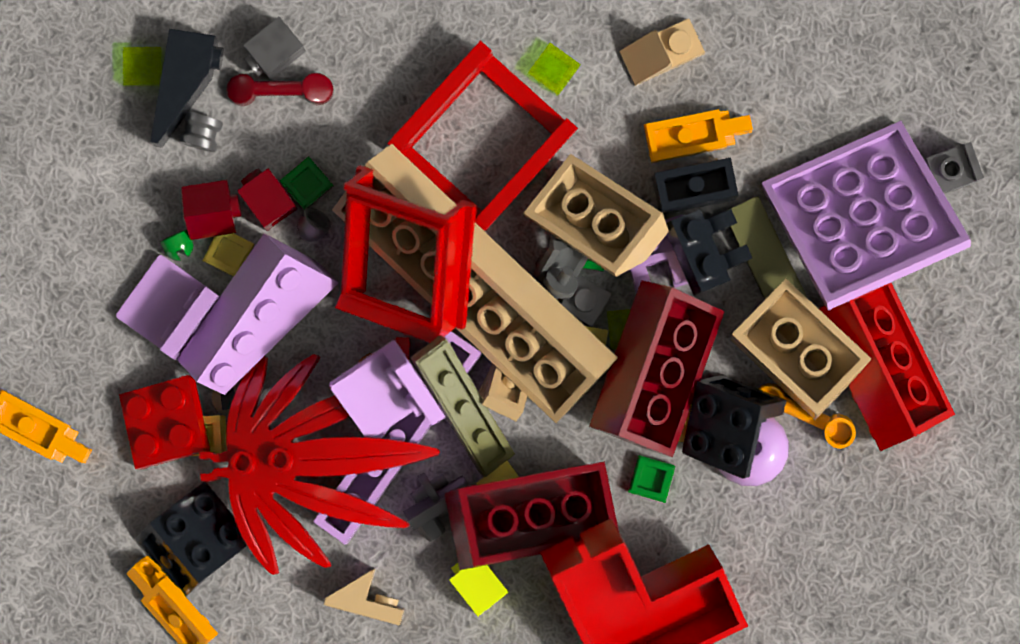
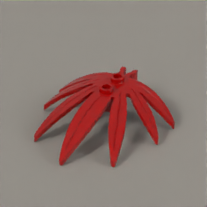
[199,354,440,575]

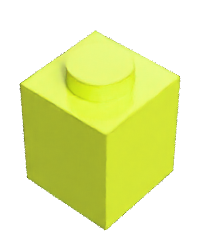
[449,563,509,616]

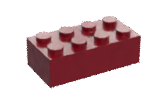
[589,280,725,458]
[444,461,619,570]

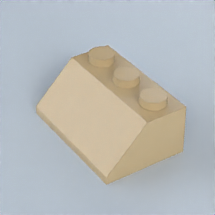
[523,154,669,276]
[731,279,871,420]

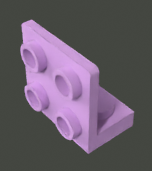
[116,255,220,361]
[329,340,445,438]

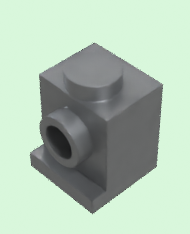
[924,142,984,194]

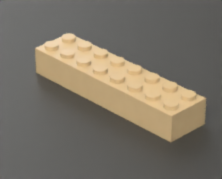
[332,144,618,423]

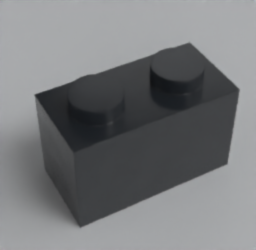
[652,157,739,215]

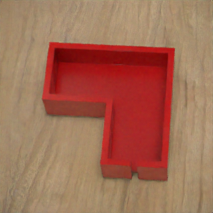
[540,518,748,644]

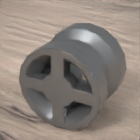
[179,112,223,152]

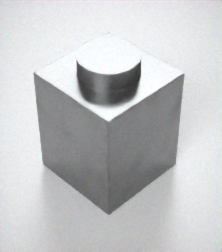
[243,16,306,80]

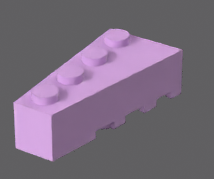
[177,233,339,395]

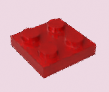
[119,375,211,470]

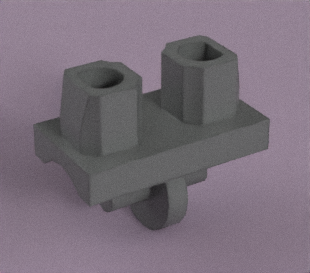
[532,235,588,299]
[403,472,469,542]

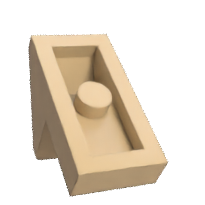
[619,18,705,86]
[479,363,527,421]
[324,569,405,625]

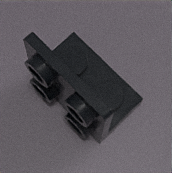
[682,375,786,479]
[135,482,247,597]

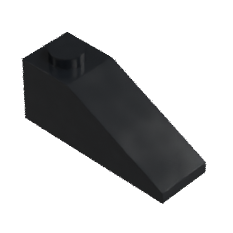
[150,29,224,148]

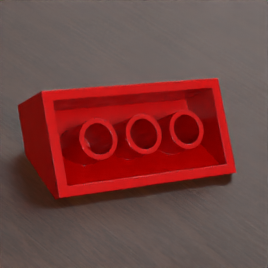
[819,283,955,451]

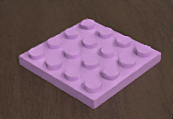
[761,121,971,310]

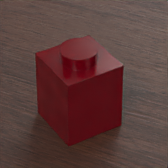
[237,168,298,231]
[181,180,241,240]

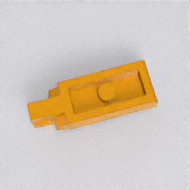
[644,109,753,163]
[0,389,92,463]
[126,556,218,644]

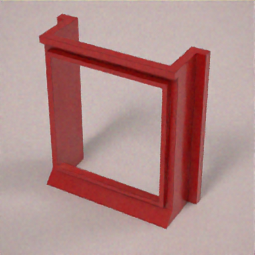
[387,40,578,231]
[335,165,476,343]

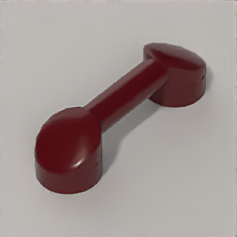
[226,73,334,106]

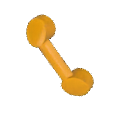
[758,383,856,449]

